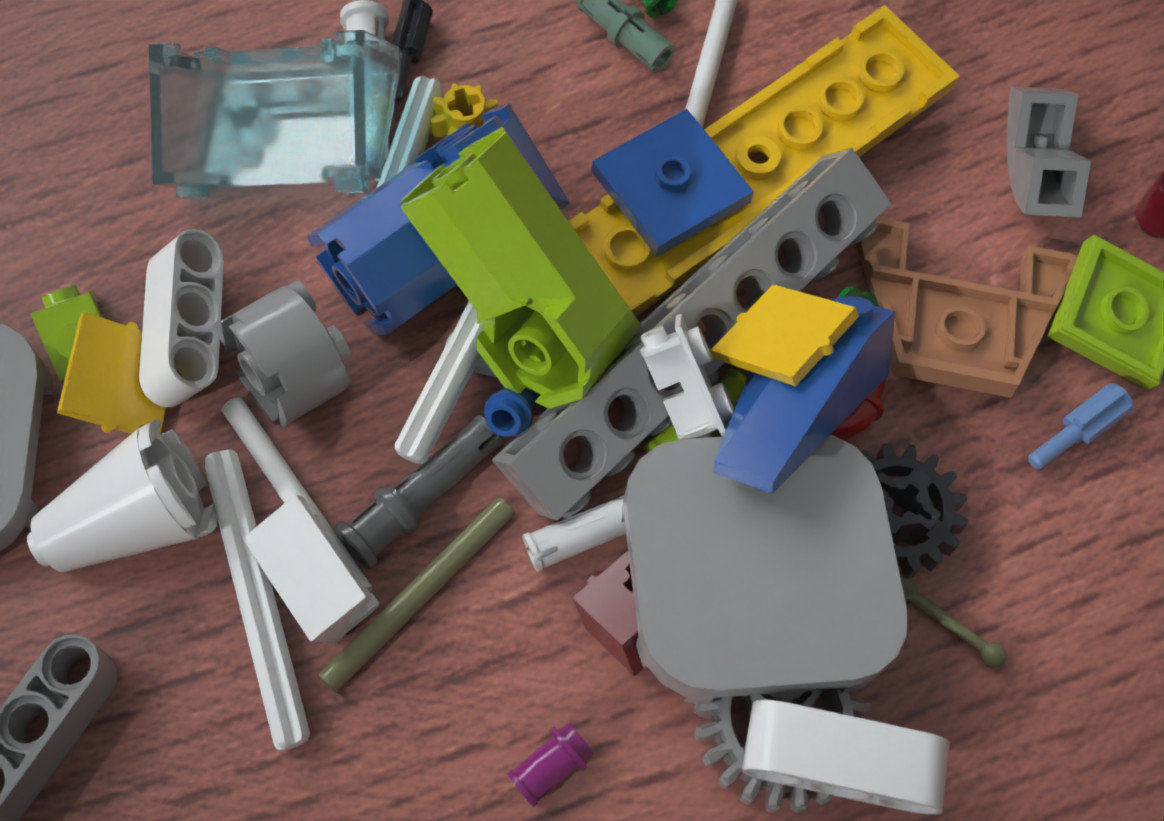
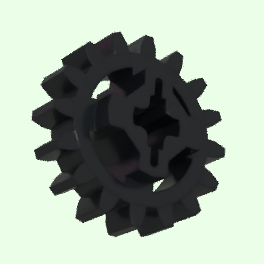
[861,443,968,579]

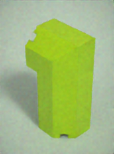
[401,127,642,409]

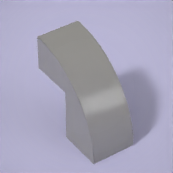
[1007,86,1091,217]

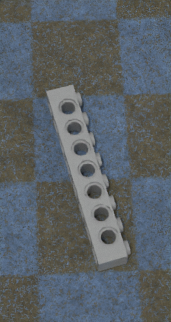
[492,148,892,521]

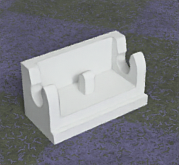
[242,494,379,643]

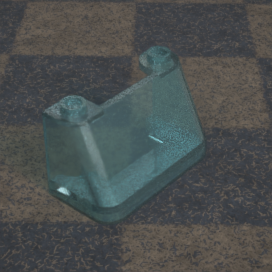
[149,30,400,199]

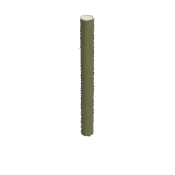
[318,497,515,693]

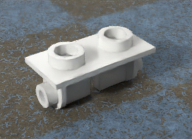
[640,314,734,440]

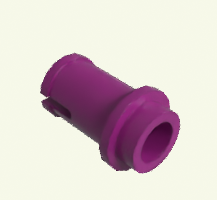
[506,723,594,807]

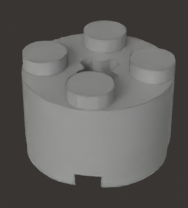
[217,281,351,427]

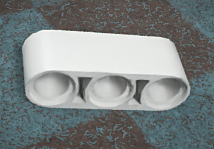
[139,229,224,407]
[742,700,950,814]

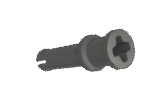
[333,415,503,570]

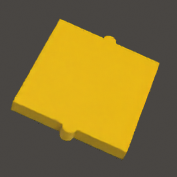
[711,284,859,387]
[57,312,166,434]

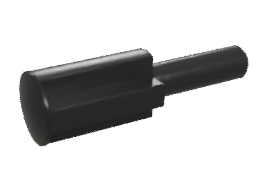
[386,0,433,102]

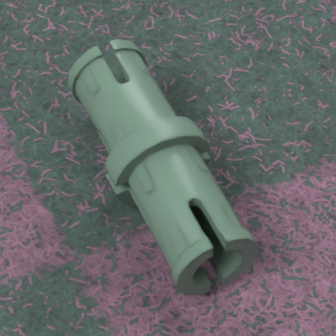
[577,0,676,73]

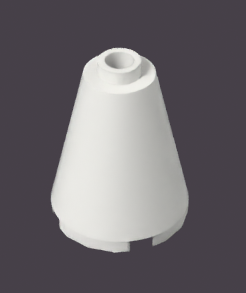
[27,419,217,572]

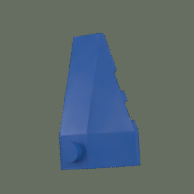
[714,296,895,494]

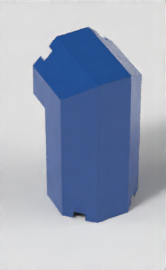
[307,103,570,336]

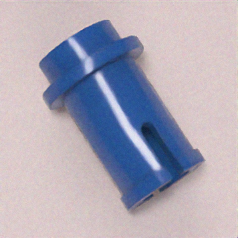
[484,387,541,437]

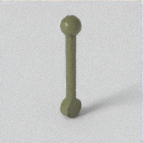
[900,576,1007,667]

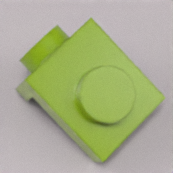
[30,284,103,381]

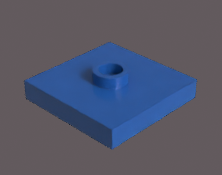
[592,109,754,257]

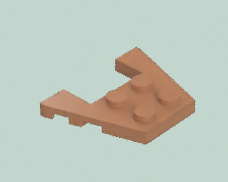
[857,217,1078,398]

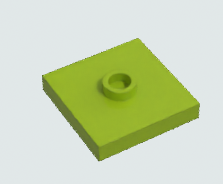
[1047,234,1164,390]

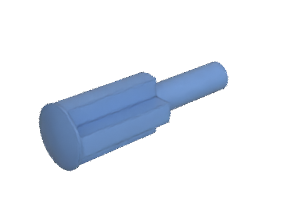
[1028,383,1134,469]

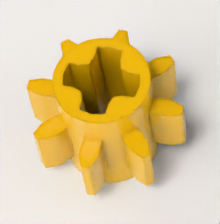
[431,83,498,137]

